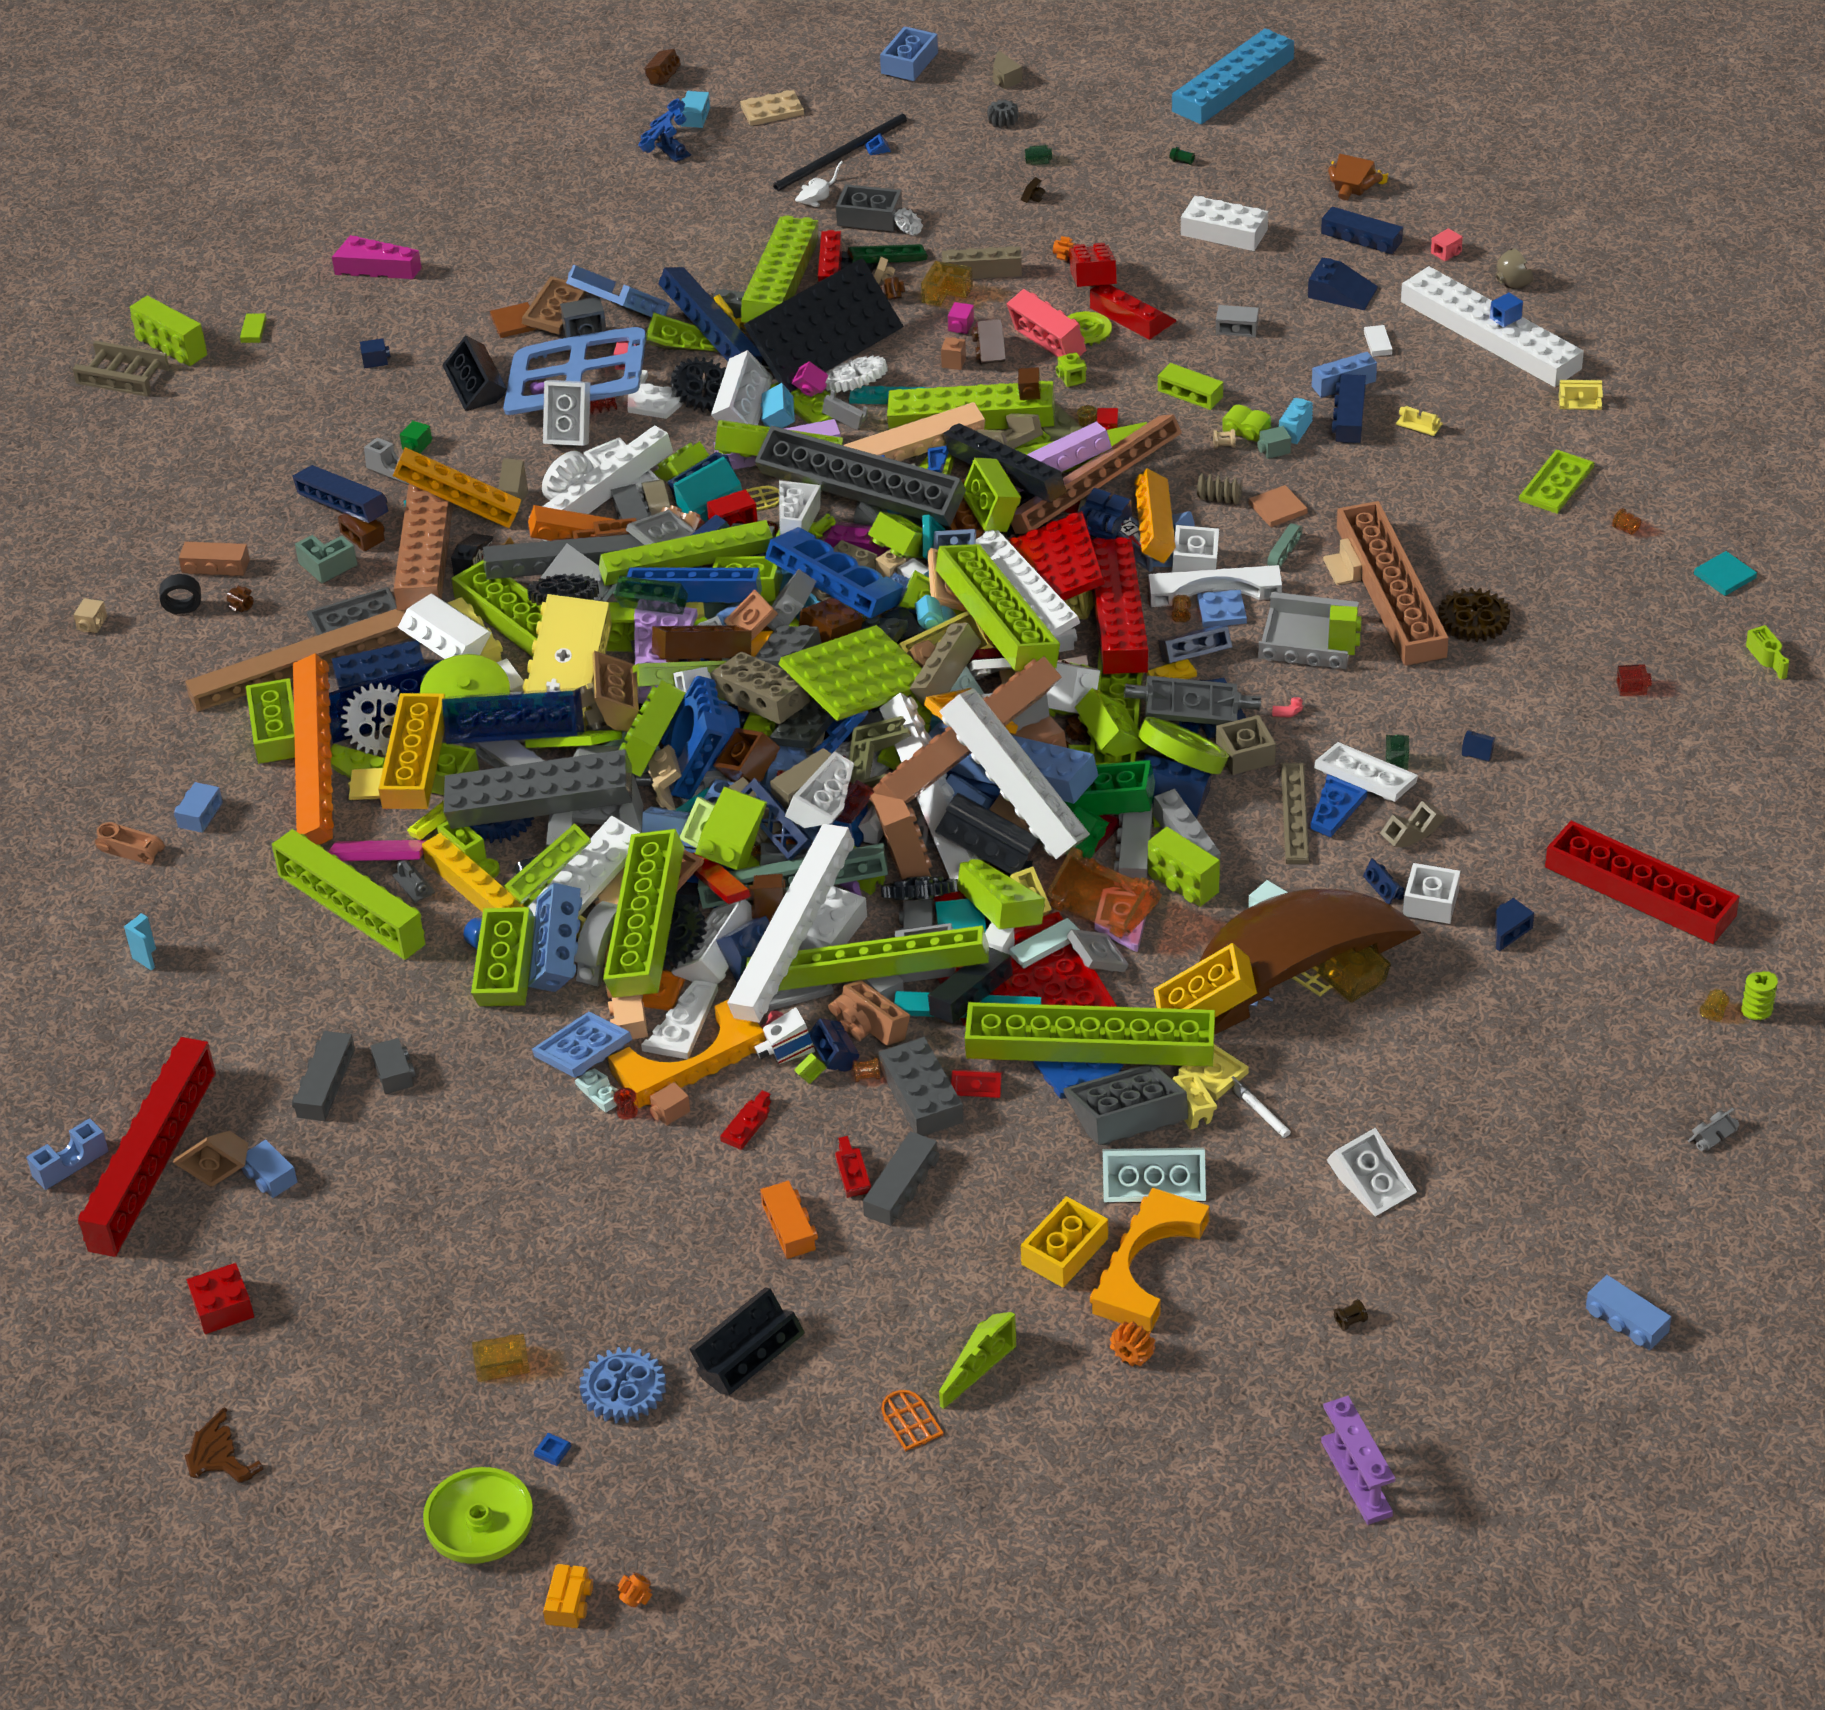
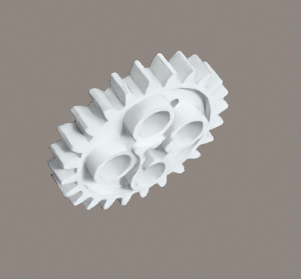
[825,355,888,393]

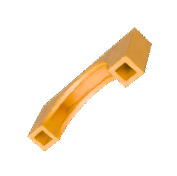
[608,999,766,1108]
[1090,1188,1210,1332]

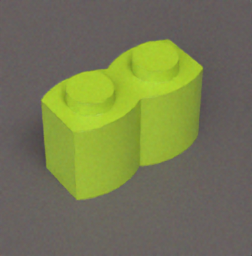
[1222,405,1271,442]

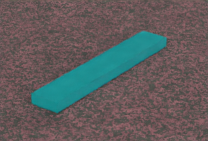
[894,991,1041,1018]

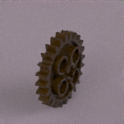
[1438,587,1511,642]

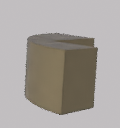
[641,479,670,515]
[1380,801,1446,847]

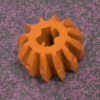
[1109,1321,1156,1367]

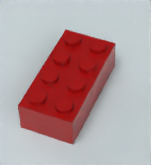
[1069,243,1117,287]

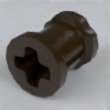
[1333,1299,1368,1331]

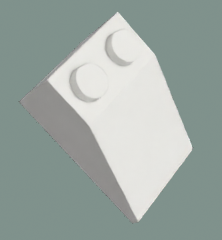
[1047,662,1100,713]
[1327,1128,1417,1217]

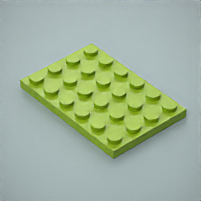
[779,625,922,721]

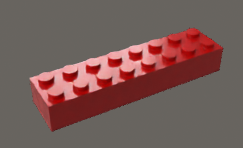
[1545,820,1740,944]

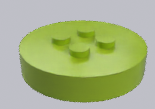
[1138,717,1229,774]

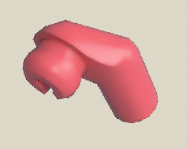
[1272,697,1304,718]

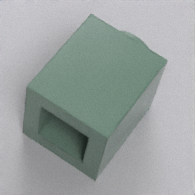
[1257,426,1291,459]

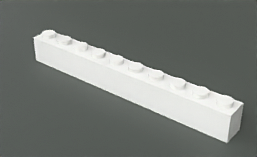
[879,693,984,884]
[727,824,854,1023]

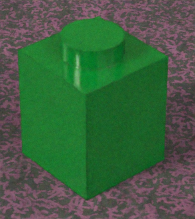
[399,420,432,454]

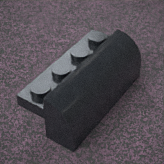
[935,793,1041,875]
[689,1287,805,1395]

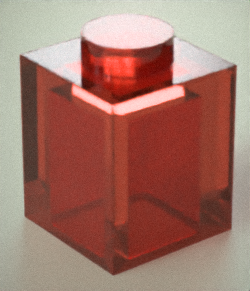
[1616,664,1652,696]

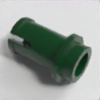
[1169,147,1195,165]

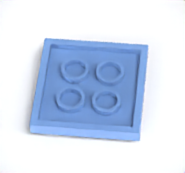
[532,1012,632,1078]

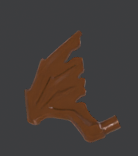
[185,1407,264,1483]

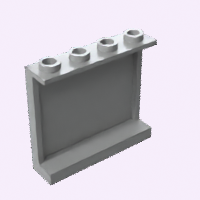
[1258,592,1359,669]

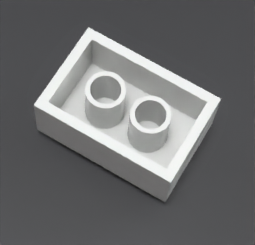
[543,380,590,446]
[798,886,867,950]

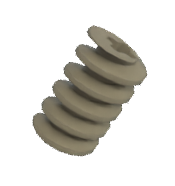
[1197,473,1243,505]

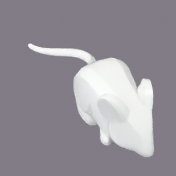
[795,161,843,207]

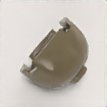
[1496,248,1533,289]

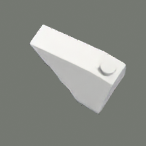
[785,751,854,828]

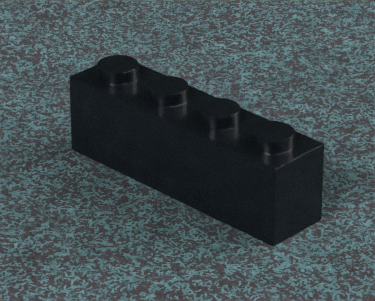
[928,947,1013,1024]

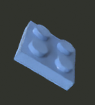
[1197,590,1247,627]

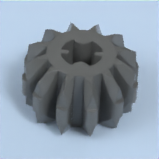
[987,99,1019,128]

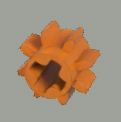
[1053,236,1076,261]
[617,1572,653,1608]

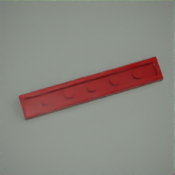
[692,853,750,904]

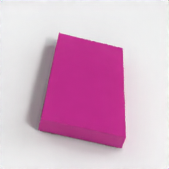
[328,840,427,861]

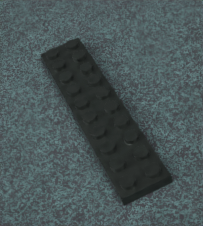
[769,616,909,749]

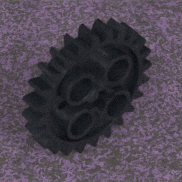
[670,357,727,413]
[527,573,599,606]
[881,876,958,900]
[663,901,707,971]

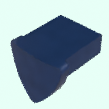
[1462,730,1495,761]

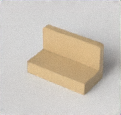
[1323,538,1362,585]

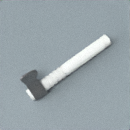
[1231,1076,1291,1138]

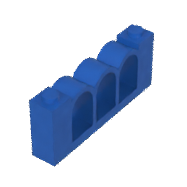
[765,527,904,619]

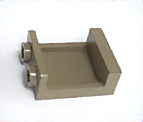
[976,413,1043,449]

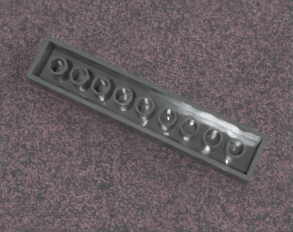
[755,425,966,527]

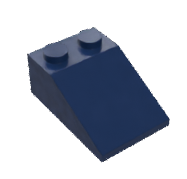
[1308,257,1378,311]

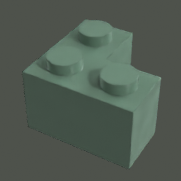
[295,535,357,584]

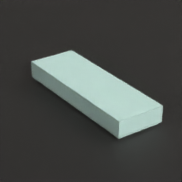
[1009,918,1080,968]

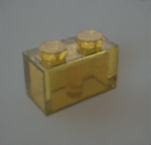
[472,1333,530,1382]

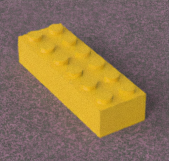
[378,693,448,809]

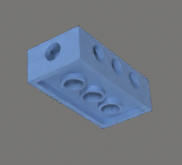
[528,883,582,992]

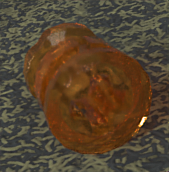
[1612,508,1642,535]

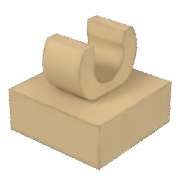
[874,257,895,284]

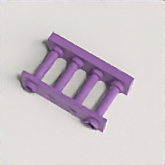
[1321,1396,1395,1525]

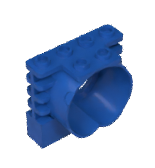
[661,676,740,800]

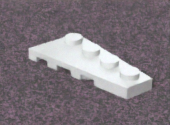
[641,980,718,1059]

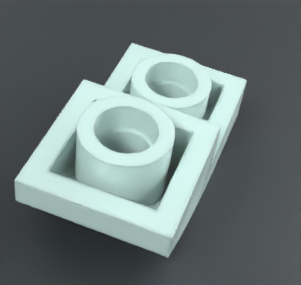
[575,1068,626,1113]

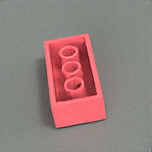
[1006,289,1087,357]

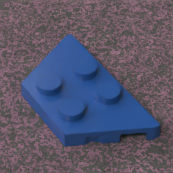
[1033,1061,1124,1099]

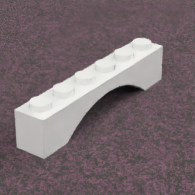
[1148,565,1282,607]

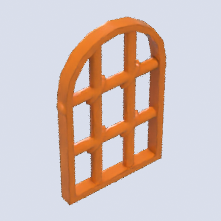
[881,1390,944,1452]

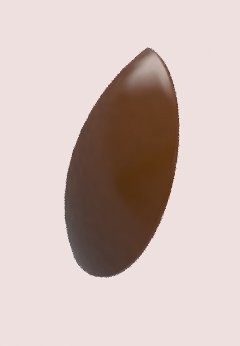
[1199,888,1421,1035]

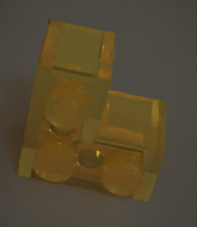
[921,261,973,306]

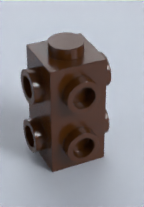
[644,49,681,85]

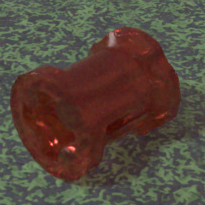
[614,1088,638,1120]

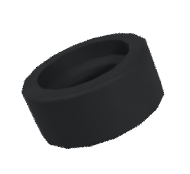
[159,574,201,614]

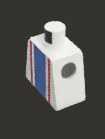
[754,1008,815,1064]

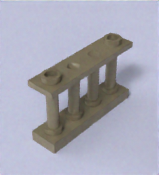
[73,341,169,397]

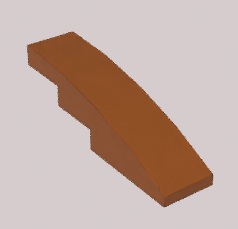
[551,518,637,541]

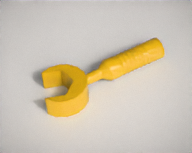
[713,294,746,334]

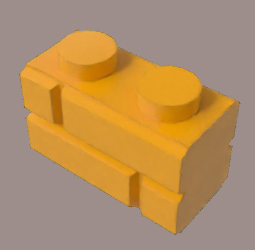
[543,1564,593,1628]

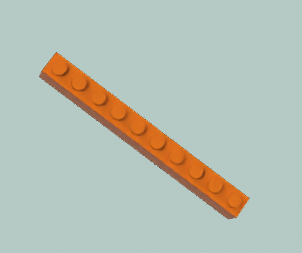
[293,653,334,845]

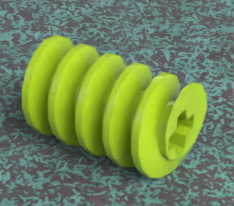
[1741,971,1778,1020]

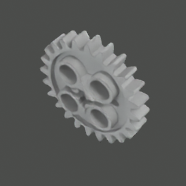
[341,683,399,755]

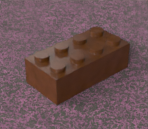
[652,625,752,662]

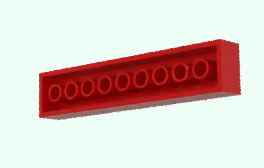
[1092,537,1148,674]
[78,1037,216,1257]

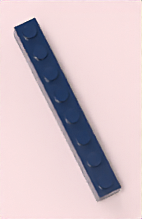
[659,267,763,364]

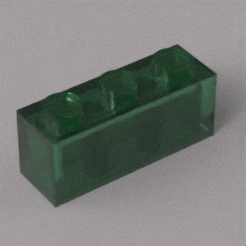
[614,576,688,615]

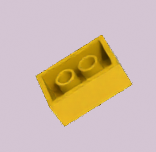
[1021,1196,1108,1288]

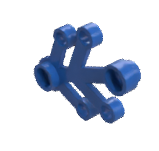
[638,98,687,153]

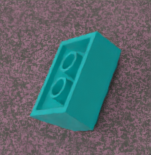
[673,457,742,522]

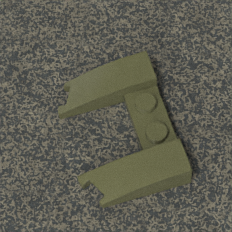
[848,716,911,807]

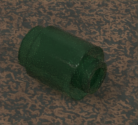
[1025,144,1053,165]

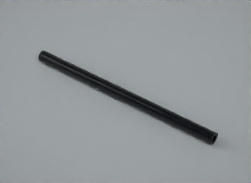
[773,113,907,191]

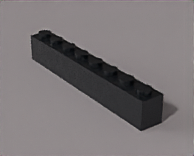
[943,423,1067,503]

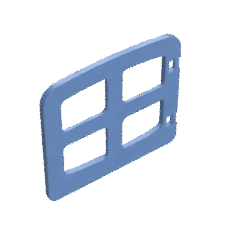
[503,327,646,415]

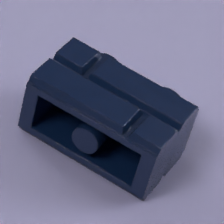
[809,1018,860,1072]

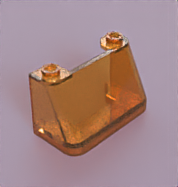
[1045,847,1162,938]

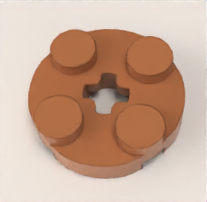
[828,995,871,1042]

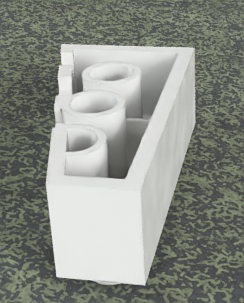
[779,480,821,535]

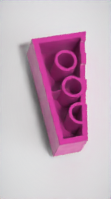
[332,235,422,279]

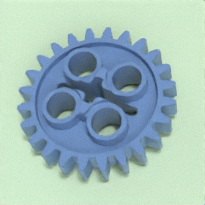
[579,1347,666,1423]

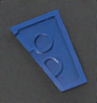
[1311,774,1367,837]

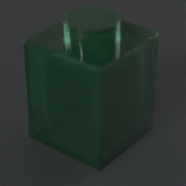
[1385,735,1409,770]

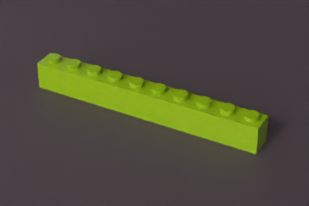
[746,925,989,991]

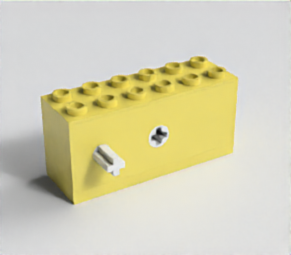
[519,594,612,734]

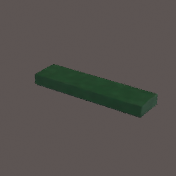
[847,244,928,263]

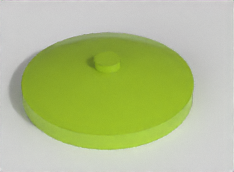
[420,654,510,730]
[423,1467,534,1564]

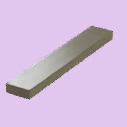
[1281,763,1309,864]

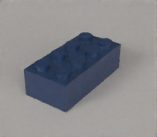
[331,640,427,705]

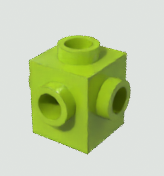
[1055,352,1087,387]

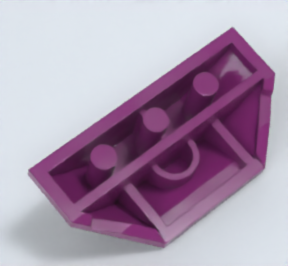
[816,521,892,557]

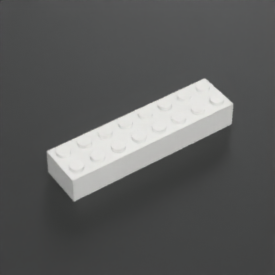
[939,688,1090,859]

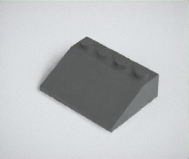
[1063,1064,1188,1145]

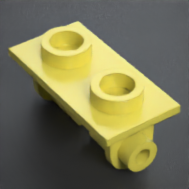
[1396,406,1443,436]

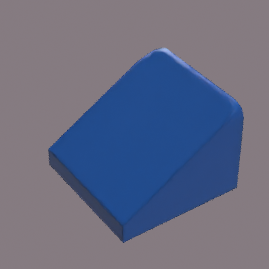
[865,134,891,155]

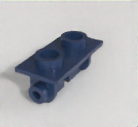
[656,131,691,162]
[1363,858,1405,905]

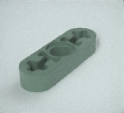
[1267,523,1303,568]

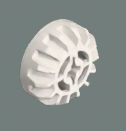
[542,451,594,501]

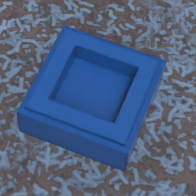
[534,1433,571,1466]

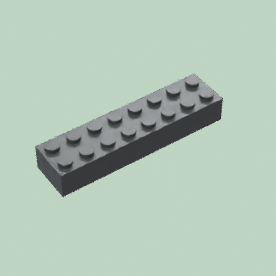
[444,749,632,829]

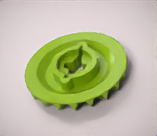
[1067,311,1112,346]

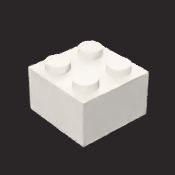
[1172,525,1219,573]
[1403,863,1460,924]

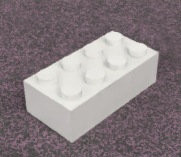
[1181,196,1268,251]

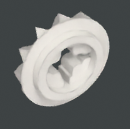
[894,208,923,235]

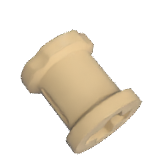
[1213,429,1236,449]

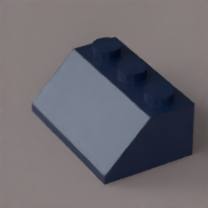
[1143,754,1212,819]

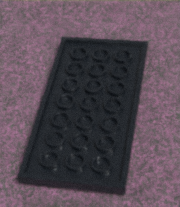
[744,258,904,393]

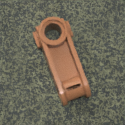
[95,822,165,865]

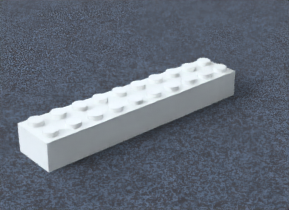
[1401,266,1584,387]

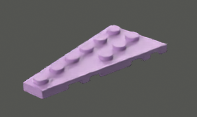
[634,600,698,704]

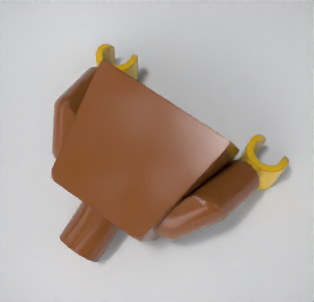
[1328,154,1389,201]

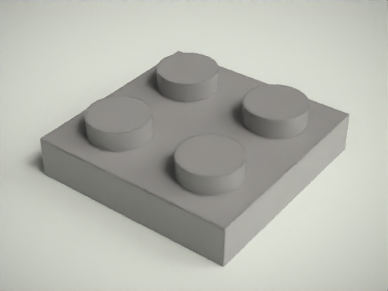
[1067,929,1129,972]

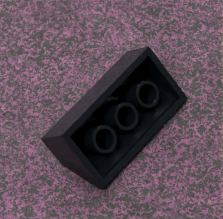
[442,335,507,411]

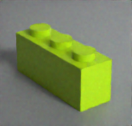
[1158,363,1223,410]

